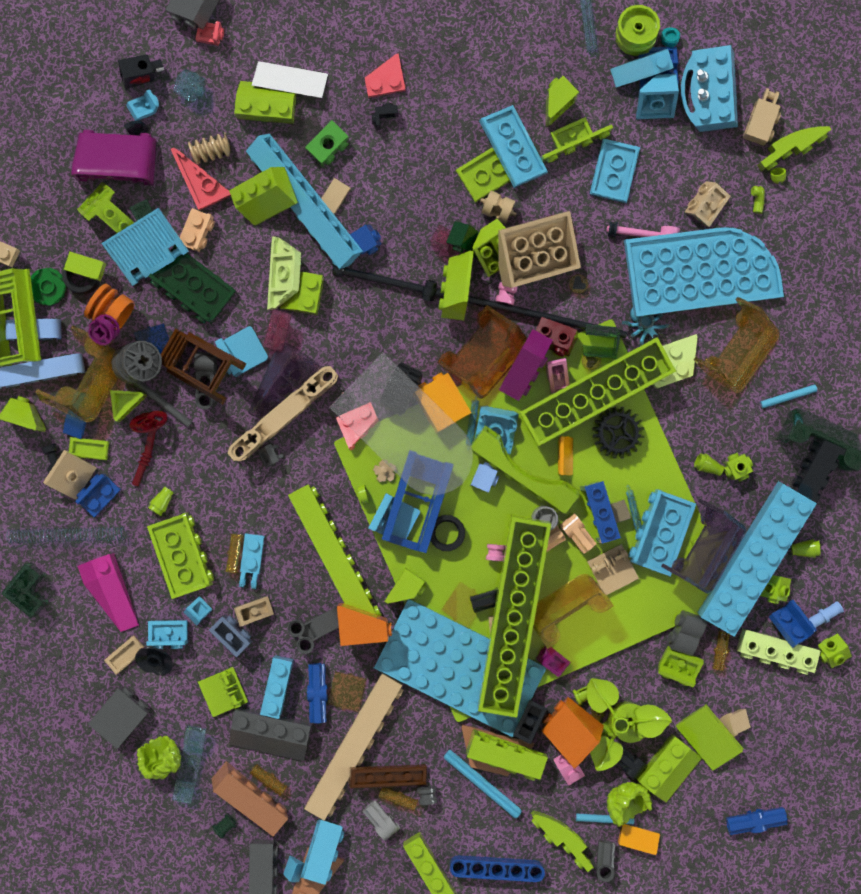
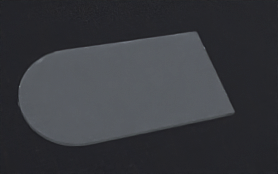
[329,352,473,495]

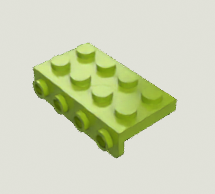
[147,512,214,599]

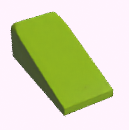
[63,252,106,282]

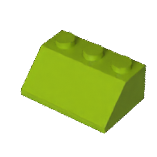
[234,81,297,124]
[229,167,298,225]
[438,251,474,321]
[637,734,702,802]

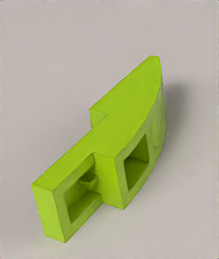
[757,126,832,172]
[531,811,594,872]

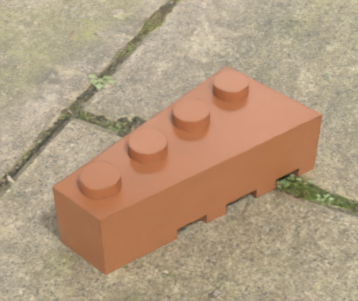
[211,761,288,836]

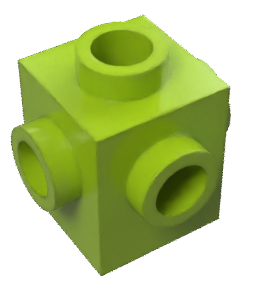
[723,452,753,482]
[760,575,791,604]
[818,633,851,668]

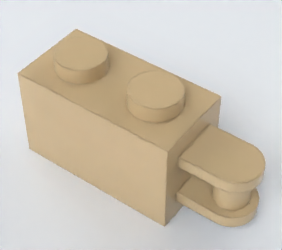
[743,88,781,146]

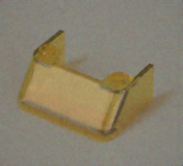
[694,297,779,393]
[35,325,118,422]

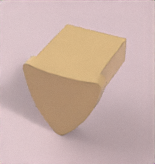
[719,709,751,737]

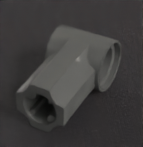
[595,840,615,882]

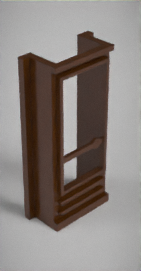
[160,328,246,405]

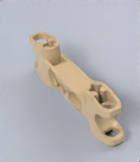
[228,366,338,461]

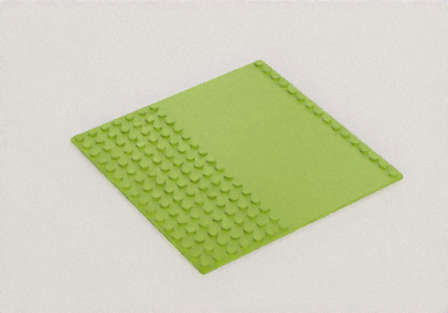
[334,319,721,722]

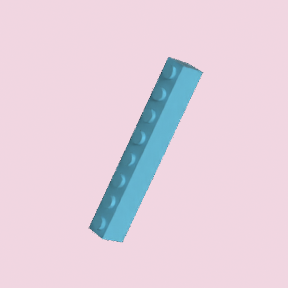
[246,134,363,269]

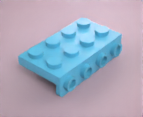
[629,489,696,577]

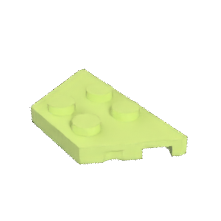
[267,236,301,310]
[652,334,697,389]

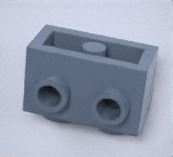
[209,614,253,658]

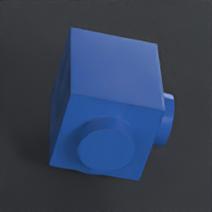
[350,224,382,256]

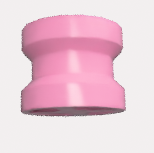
[486,544,505,561]

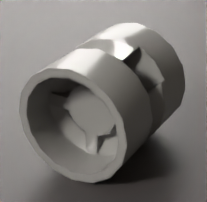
[531,506,558,531]

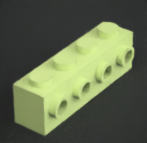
[736,628,821,675]

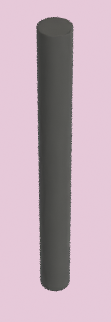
[134,382,193,428]

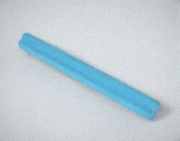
[444,750,522,818]

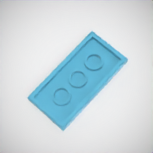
[479,105,548,188]

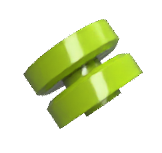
[615,5,660,56]

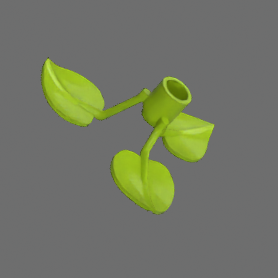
[587,678,672,771]

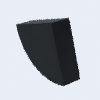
[124,121,150,136]

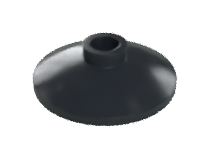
[135,647,173,675]

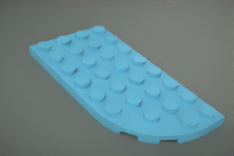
[624,227,784,317]

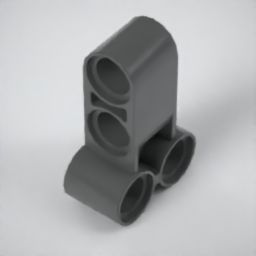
[194,352,219,410]
[287,605,339,654]

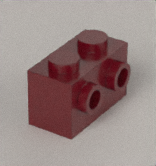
[536,317,578,357]

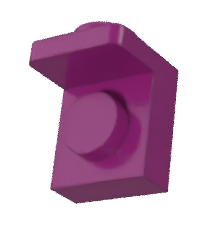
[536,644,571,677]

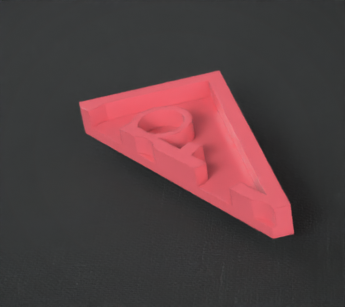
[171,148,231,211]

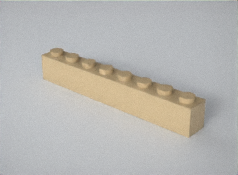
[304,672,404,820]

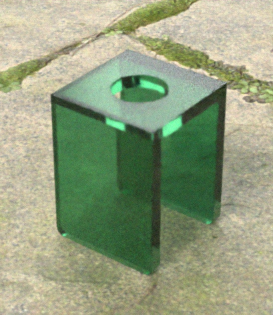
[582,324,620,359]

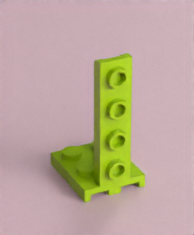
[77,181,134,233]

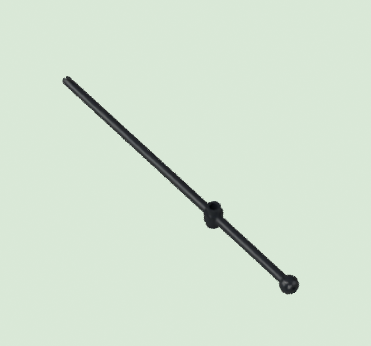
[332,265,627,338]

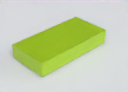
[69,437,109,460]

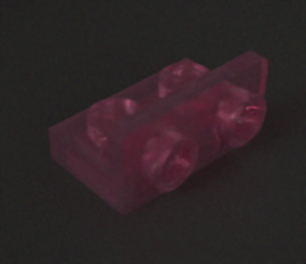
[263,309,292,351]

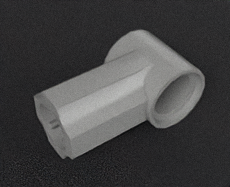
[362,800,400,841]

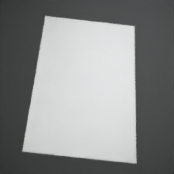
[252,61,328,98]

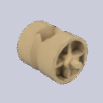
[480,191,517,224]

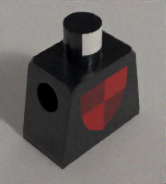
[118,54,164,90]

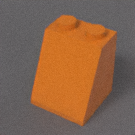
[337,603,392,646]
[541,697,604,768]

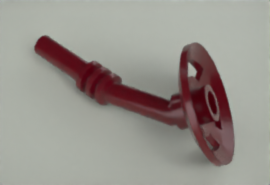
[130,411,168,487]

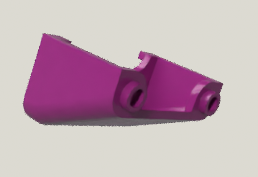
[71,130,157,186]

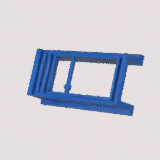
[382,450,454,553]

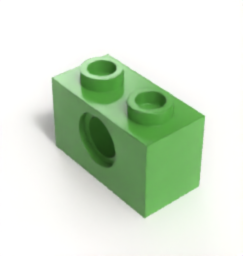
[305,120,349,167]

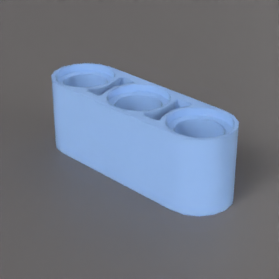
[5,319,62,341]

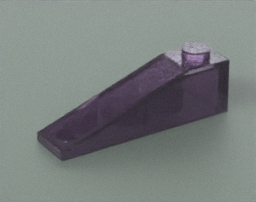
[248,341,320,419]

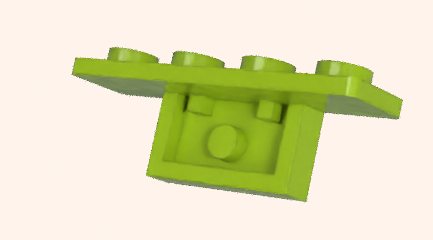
[541,117,613,163]

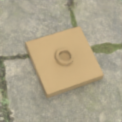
[43,450,96,500]

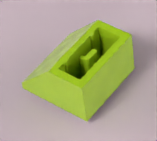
[472,219,506,277]

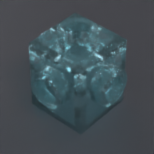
[173,68,206,102]

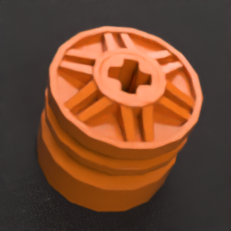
[84,283,135,330]

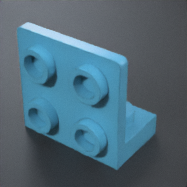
[368,493,420,539]

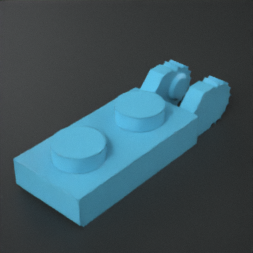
[239,533,265,589]

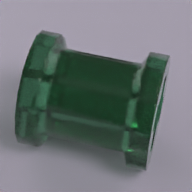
[212,813,238,839]

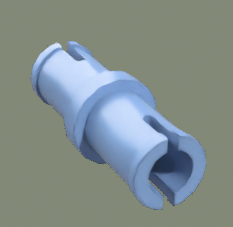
[809,601,844,628]

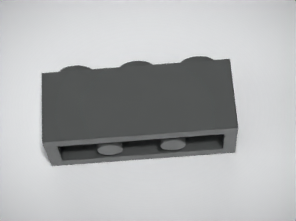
[249,840,278,894]

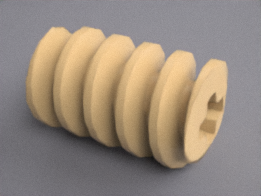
[188,132,231,165]

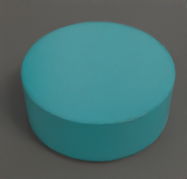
[660,27,680,47]

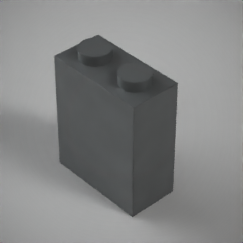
[165,0,219,30]
[88,686,150,749]

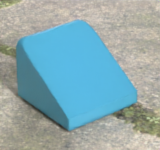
[184,596,213,625]
[283,856,304,882]

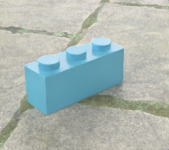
[260,655,294,719]
[300,820,344,885]

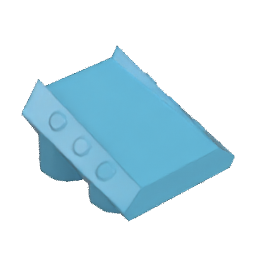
[475,405,519,454]

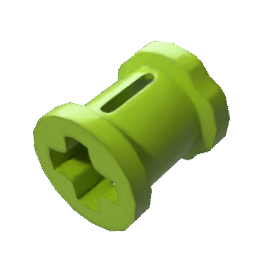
[572,684,588,706]

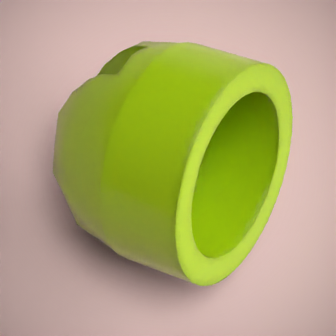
[770,167,786,184]

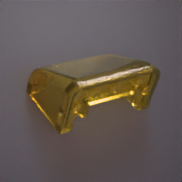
[533,574,614,649]

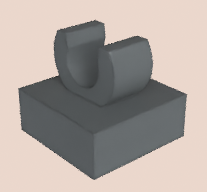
[257,444,284,468]

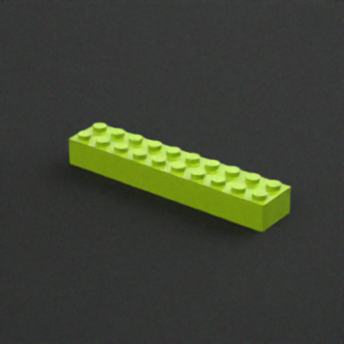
[478,515,551,718]

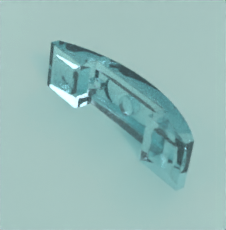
[172,725,206,804]

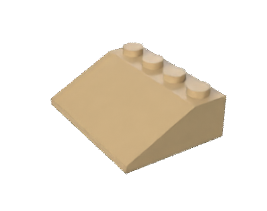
[498,211,581,288]

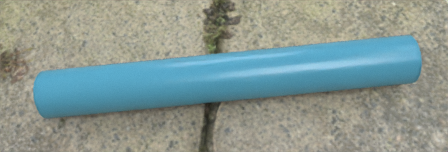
[760,384,818,409]
[576,813,634,824]

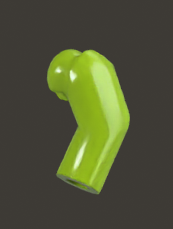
[751,186,765,214]

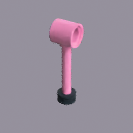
[607,221,680,237]

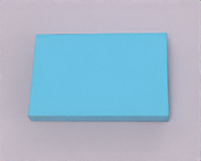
[589,139,640,203]

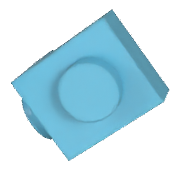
[126,89,159,121]

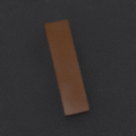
[349,764,427,788]

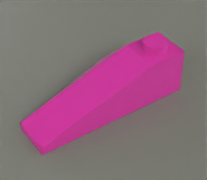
[78,553,139,632]

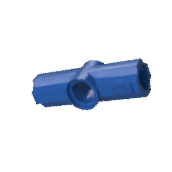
[307,663,328,723]
[726,807,788,835]

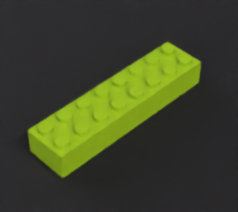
[520,337,676,446]

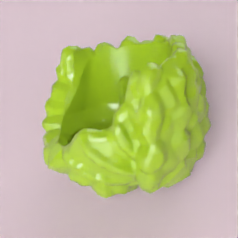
[137,736,181,780]
[607,782,652,827]

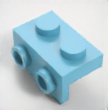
[146,620,188,649]

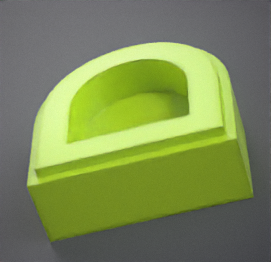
[357,484,370,505]

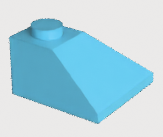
[636,74,679,119]

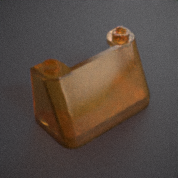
[437,305,527,399]

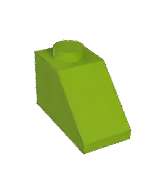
[384,568,426,604]

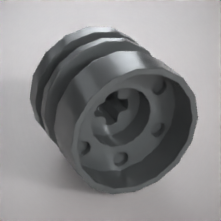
[112,341,162,384]

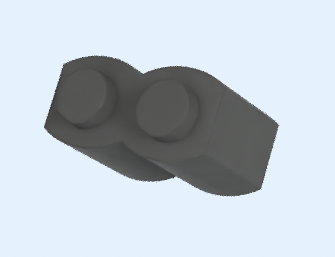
[667,610,707,656]

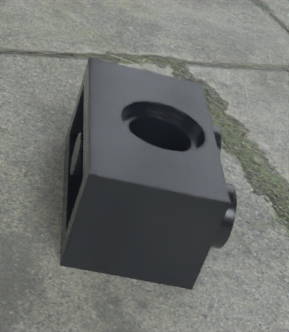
[513,700,548,744]

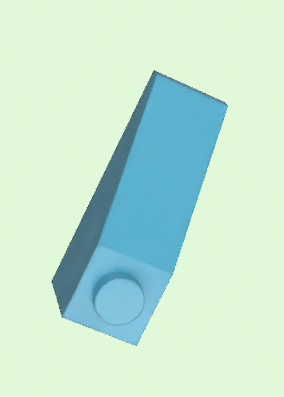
[610,49,674,87]

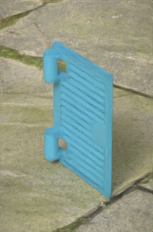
[101,208,189,286]

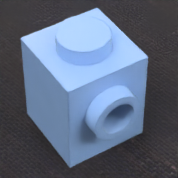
[470,462,499,492]

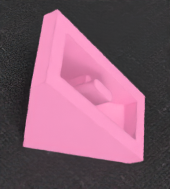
[545,358,569,393]

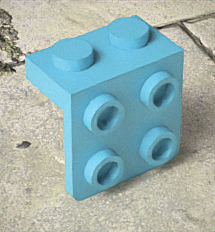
[215,326,268,377]

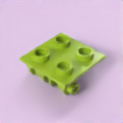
[198,667,248,717]

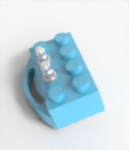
[681,45,738,132]

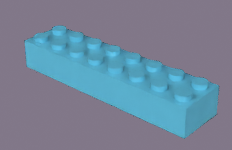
[697,481,817,637]

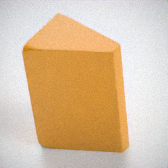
[558,436,573,475]
[617,824,660,855]

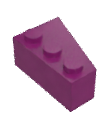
[499,329,553,401]

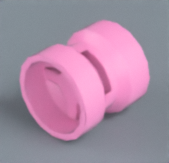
[495,282,518,306]

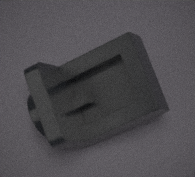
[371,103,398,130]

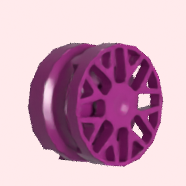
[88,314,120,345]

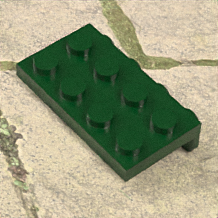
[148,245,237,324]

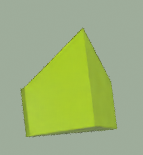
[110,390,147,422]

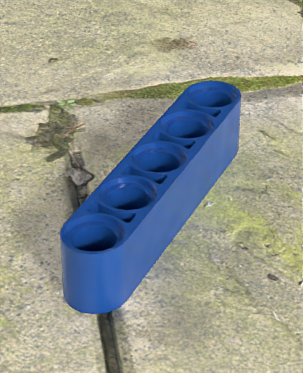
[450,855,545,882]

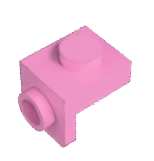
[554,754,585,785]

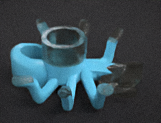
[622,308,672,347]

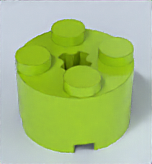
[607,701,645,743]

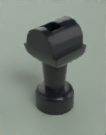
[41,443,58,474]

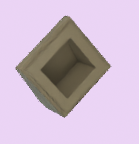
[611,500,631,523]

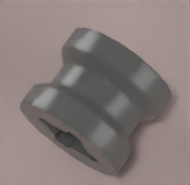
[417,785,438,805]

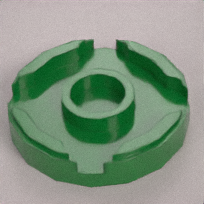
[31,268,67,306]

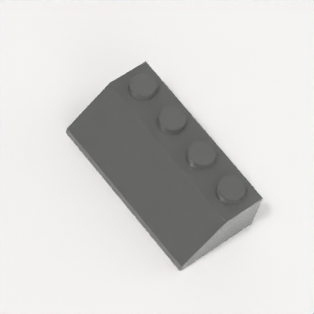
[229,707,312,761]

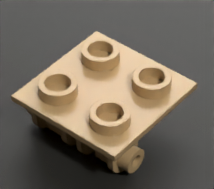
[587,544,639,596]

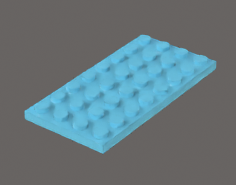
[374,599,546,737]

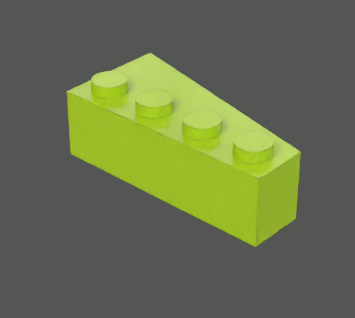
[466,729,548,781]

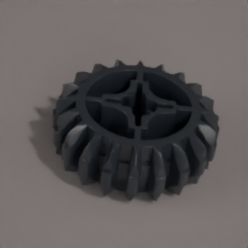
[592,407,644,459]

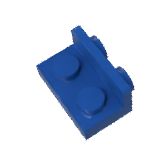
[75,474,122,517]
[769,600,817,648]

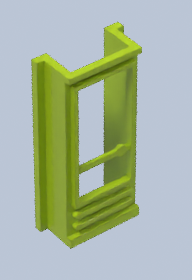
[0,268,41,367]

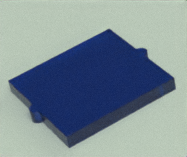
[134,323,169,354]

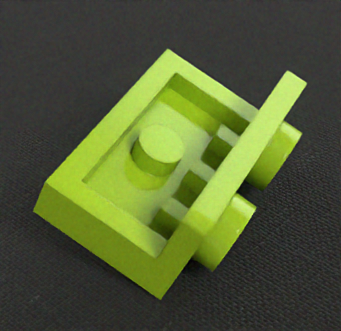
[658,646,704,688]

